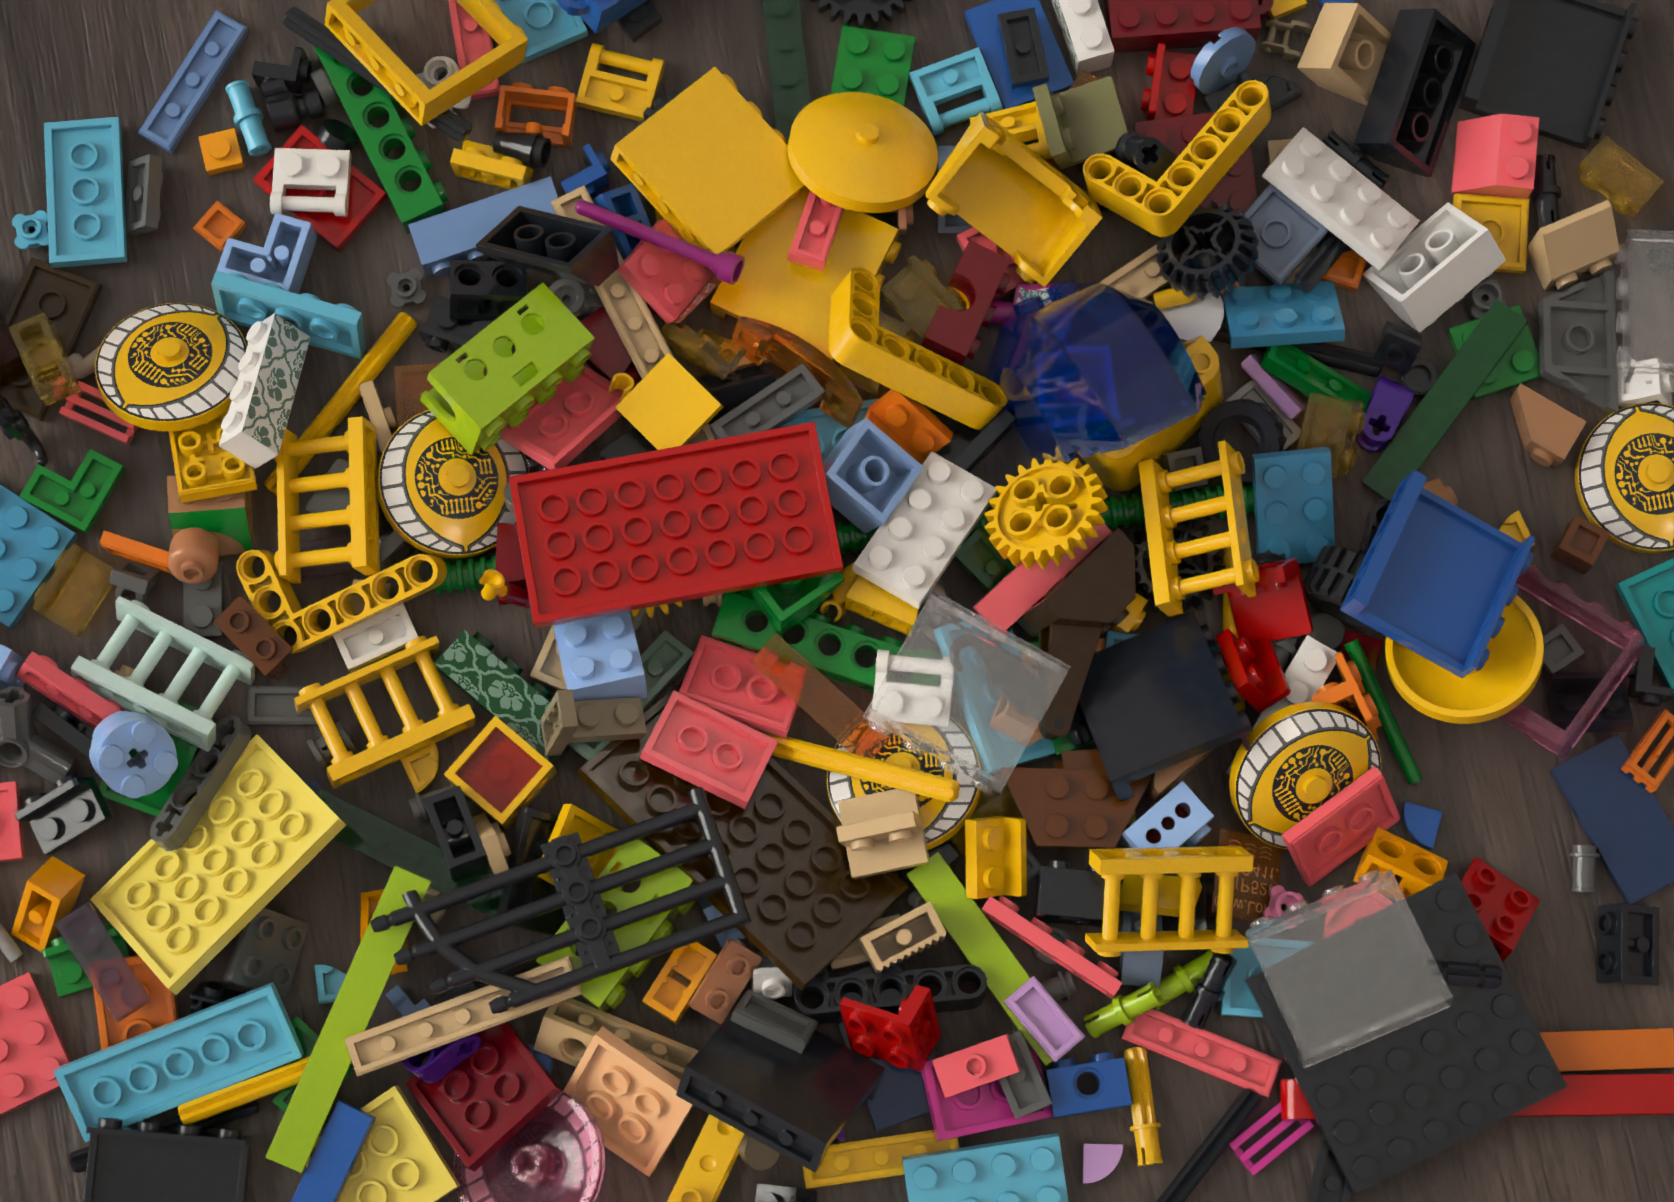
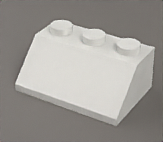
[1362,202,1506,333]

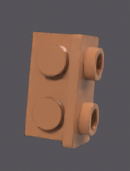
[689,938,763,1025]

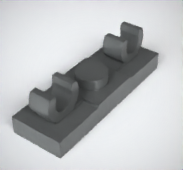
[710,363,826,439]

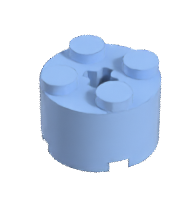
[89,711,178,799]

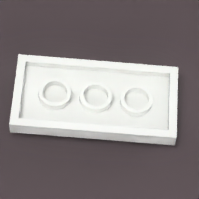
[1262,127,1420,271]
[852,451,997,609]

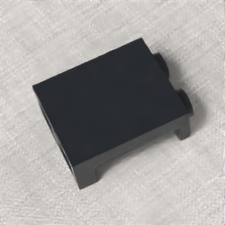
[924,405,1016,473]

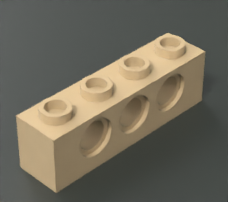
[533,998,698,1080]

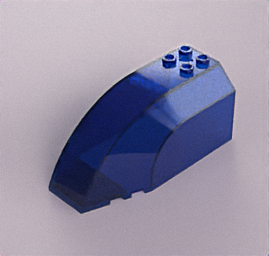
[988,279,1206,462]

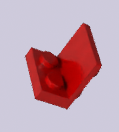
[1212,557,1314,644]
[1460,858,1540,962]
[839,984,941,1072]

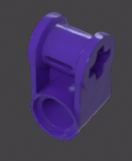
[1355,375,1415,453]
[402,1033,481,1083]

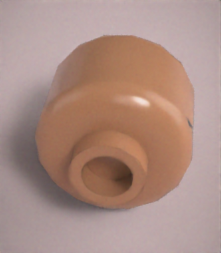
[168,527,220,584]

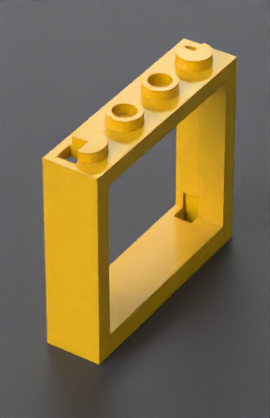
[325,0,528,126]

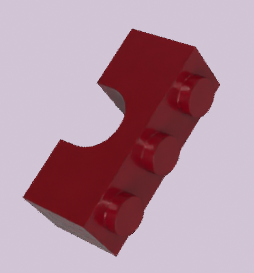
[920,240,1011,365]

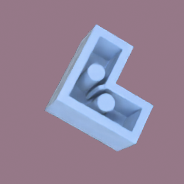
[216,213,318,294]

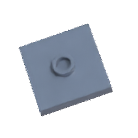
[1230,184,1329,287]

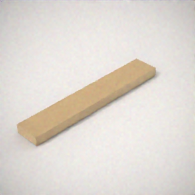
[344,956,583,1076]

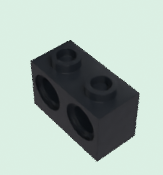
[449,260,527,320]

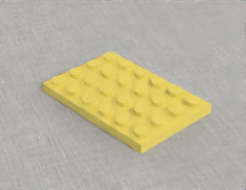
[90,734,346,995]

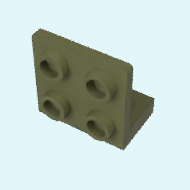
[1032,76,1128,170]

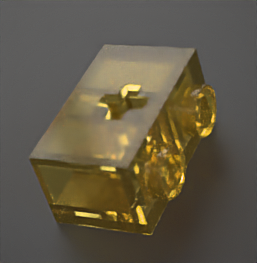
[8,312,82,406]

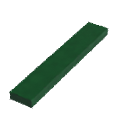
[1362,299,1528,500]

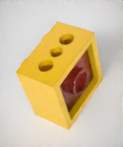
[444,716,557,830]

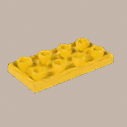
[169,409,257,503]

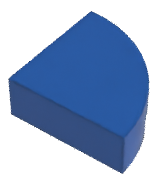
[1402,801,1442,850]

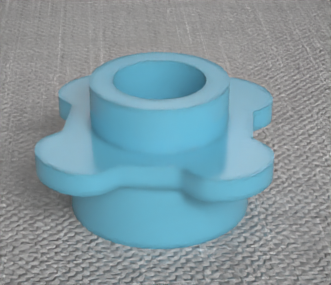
[12,210,48,250]

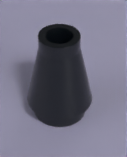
[493,131,552,169]

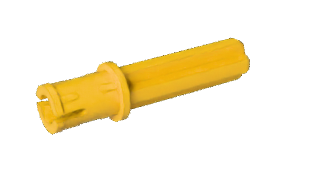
[1124,1047,1163,1167]

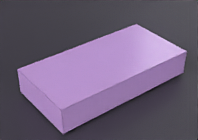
[1241,353,1309,419]
[1003,976,1085,1063]

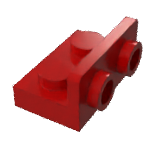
[1140,42,1197,121]
[1215,629,1291,713]

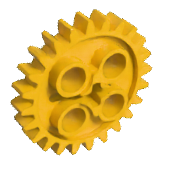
[984,454,1108,569]

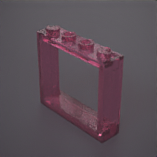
[1498,565,1645,760]

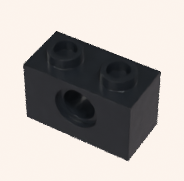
[423,786,490,883]

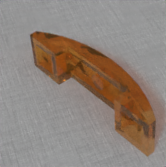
[728,316,863,429]
[750,633,891,758]

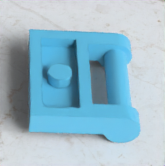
[909,47,1003,136]

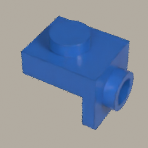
[560,144,611,200]

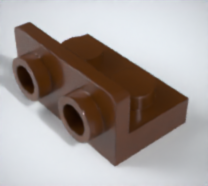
[213,596,293,679]

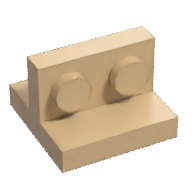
[836,789,930,879]

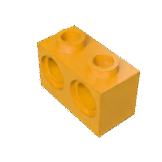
[1353,827,1448,902]
[642,942,718,1025]

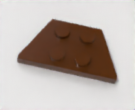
[1001,767,1152,849]

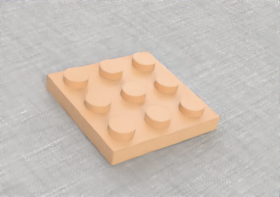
[562,1026,694,1177]

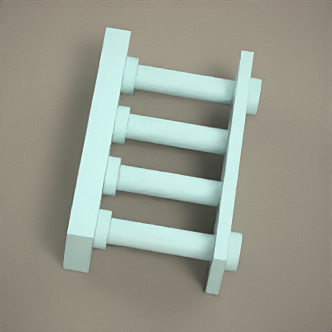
[71,596,255,752]

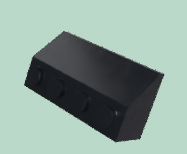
[1354,8,1476,177]

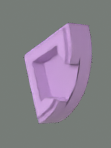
[1082,1144,1123,1184]

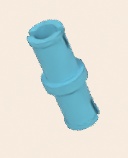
[225,80,272,157]

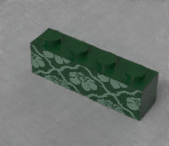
[434,629,571,767]

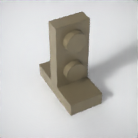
[540,689,647,756]

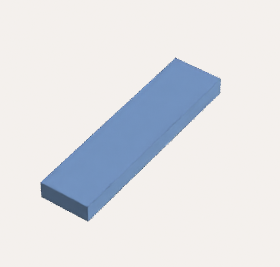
[138,10,249,154]

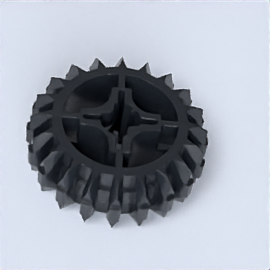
[1156,200,1259,301]
[1132,519,1226,617]

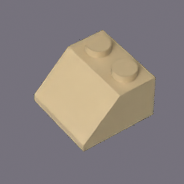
[1297,3,1391,106]
[1527,200,1620,290]

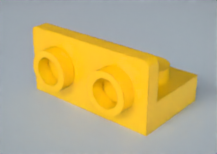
[450,140,534,190]
[965,816,1027,899]

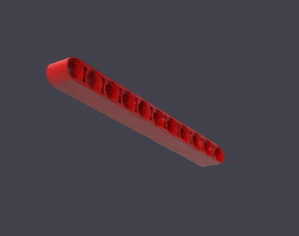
[1280,1074,1674,1120]

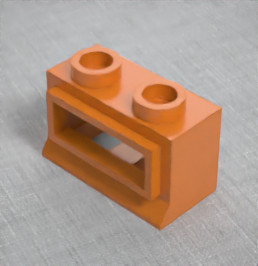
[495,82,577,148]

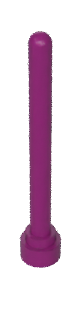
[575,200,745,285]

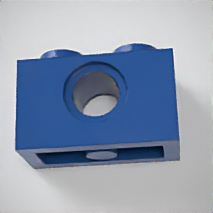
[1044,1052,1132,1119]

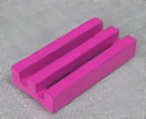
[1228,1102,1314,1176]

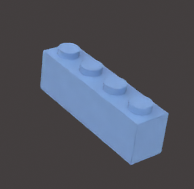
[408,176,558,277]

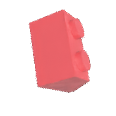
[1451,113,1539,199]

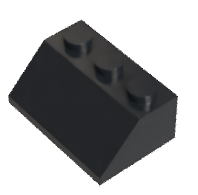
[476,206,619,287]

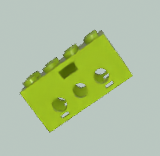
[420,282,595,456]
[536,839,696,1012]

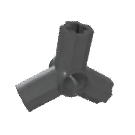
[0,686,75,784]

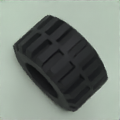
[1303,545,1383,635]

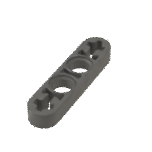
[150,715,252,851]

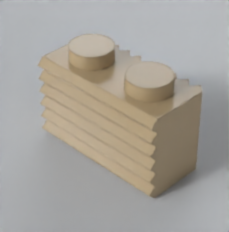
[859,901,947,973]

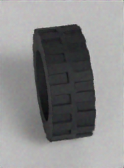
[1197,399,1286,484]

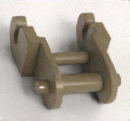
[1260,18,1313,62]

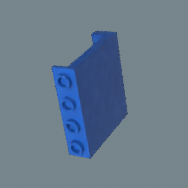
[1340,470,1536,678]

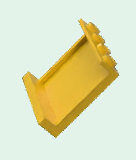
[610,67,806,269]
[710,187,902,370]

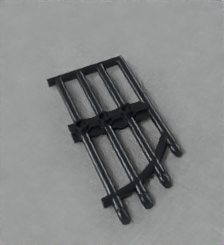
[370,787,752,1014]

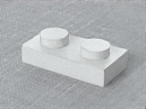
[333,604,419,672]

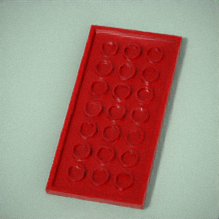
[509,422,843,628]

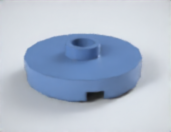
[1191,27,1256,95]

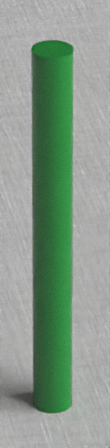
[1344,639,1423,785]

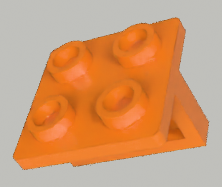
[1311,652,1382,741]

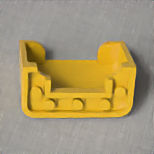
[925,112,1103,288]
[1069,335,1224,492]

